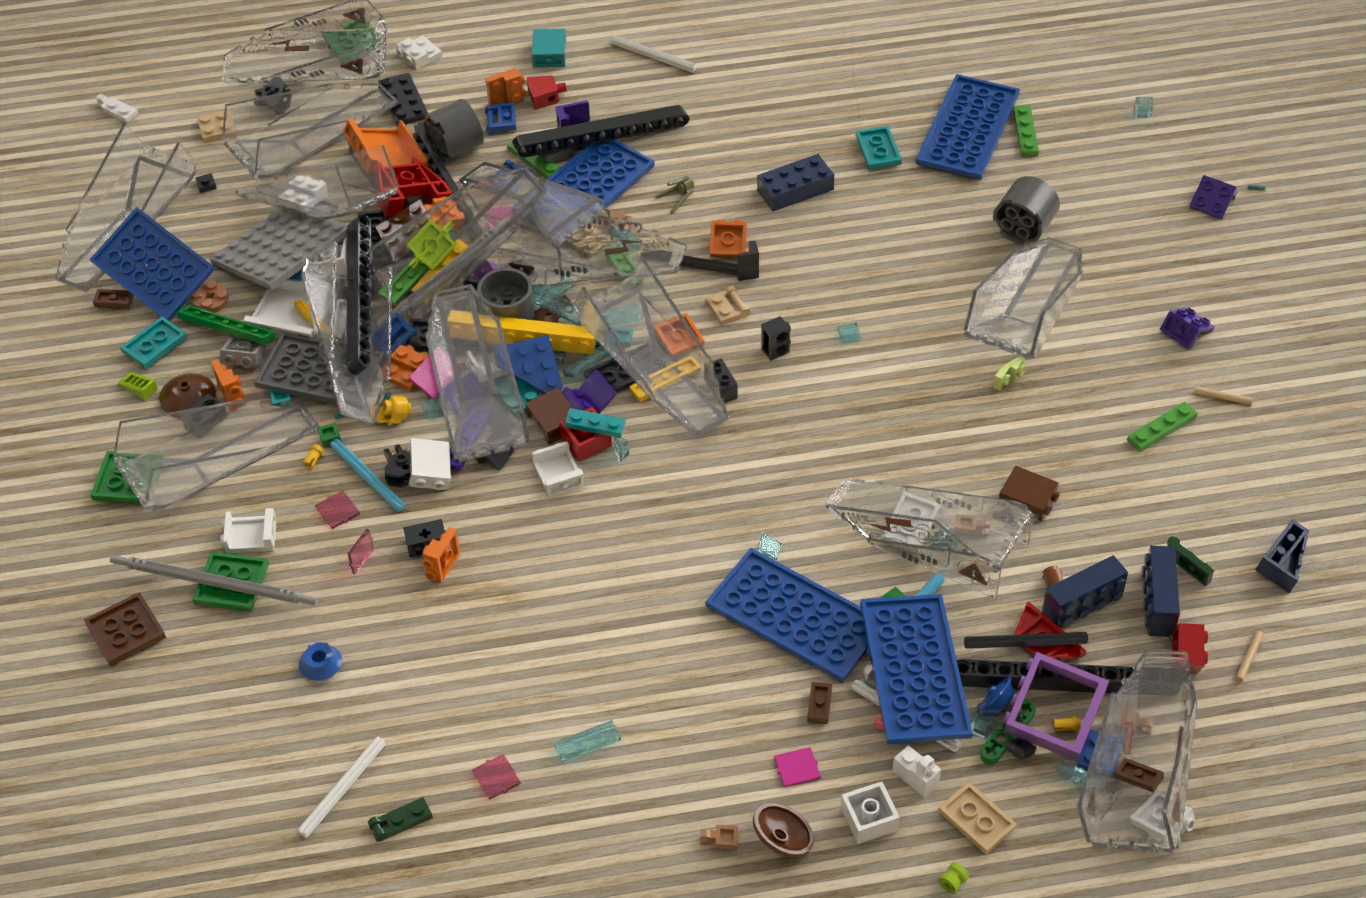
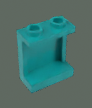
[532,29,566,67]

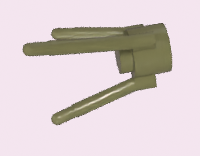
[655,176,694,213]

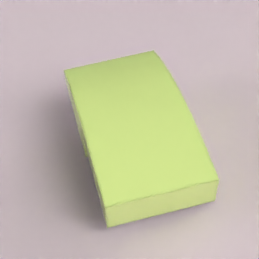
[993,356,1026,391]

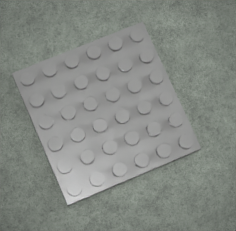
[209,204,348,290]

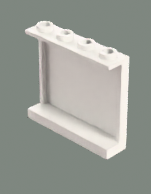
[243,279,338,339]

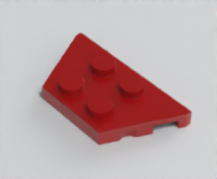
[1014,601,1086,662]

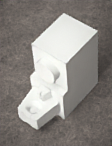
[892,745,941,798]

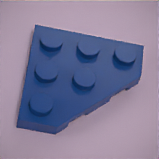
[494,335,563,394]

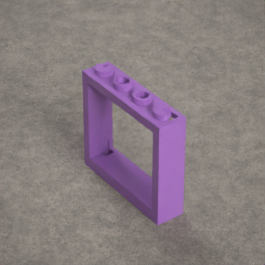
[1003,652,1109,762]

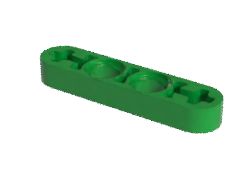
[980,700,1036,765]

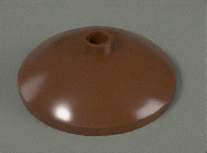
[159,373,216,418]
[753,803,814,857]

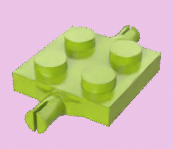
[406,219,457,270]

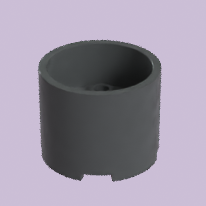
[423,99,484,162]
[993,176,1060,244]
[477,268,535,320]

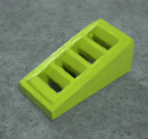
[118,372,158,401]

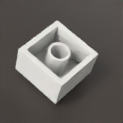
[841,782,900,844]

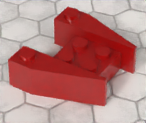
[375,157,453,217]

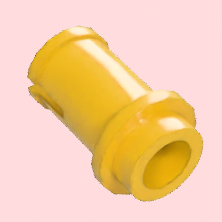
[302,444,323,469]
[1053,716,1081,733]

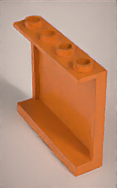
[343,119,428,173]

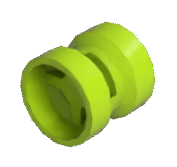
[938,862,969,894]

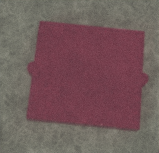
[315,491,360,529]
[347,529,374,575]
[472,754,521,800]

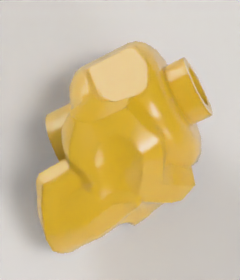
[374,396,412,425]

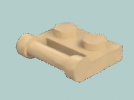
[705,285,751,326]

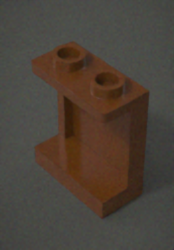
[525,388,574,445]
[998,465,1060,521]

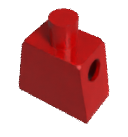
[526,75,567,110]

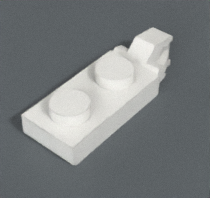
[95,94,138,124]

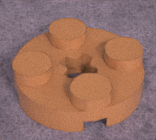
[192,280,229,313]

